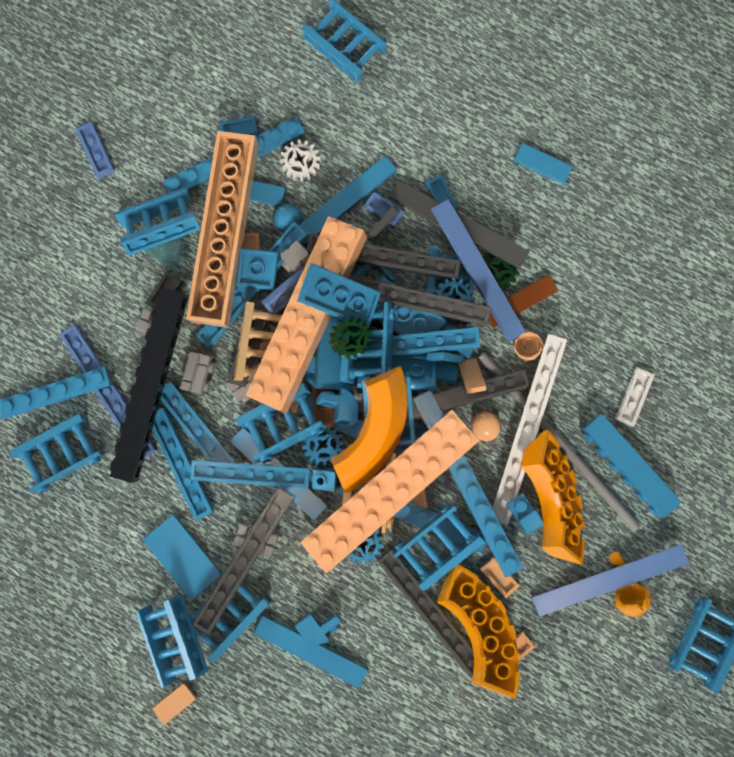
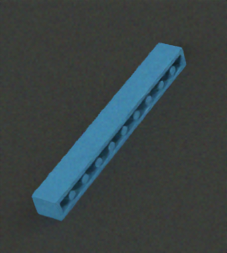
[413,390,524,577]

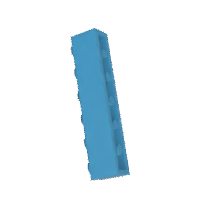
[581,414,682,518]

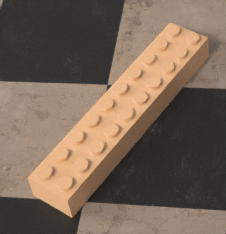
[186,131,259,328]
[246,216,367,414]
[300,410,479,574]

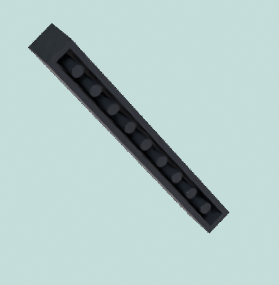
[109,287,189,483]

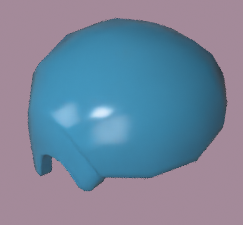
[272,204,303,233]

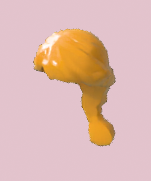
[609,551,652,617]

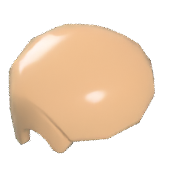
[514,332,543,361]
[471,411,500,442]

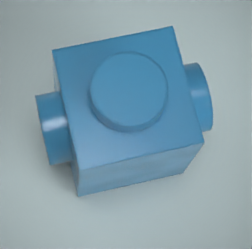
[311,465,341,492]

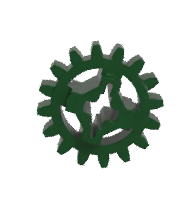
[483,252,520,290]
[328,315,372,359]

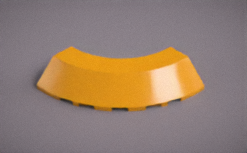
[330,366,408,494]
[520,430,585,564]
[437,565,520,699]

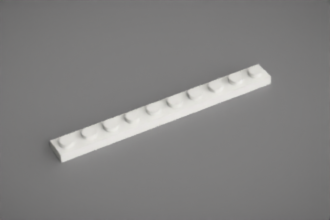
[492,334,567,525]

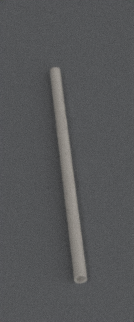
[478,352,641,532]

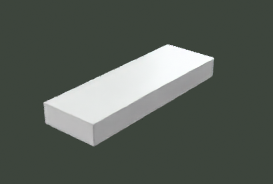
[615,367,655,427]

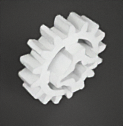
[280,140,321,182]

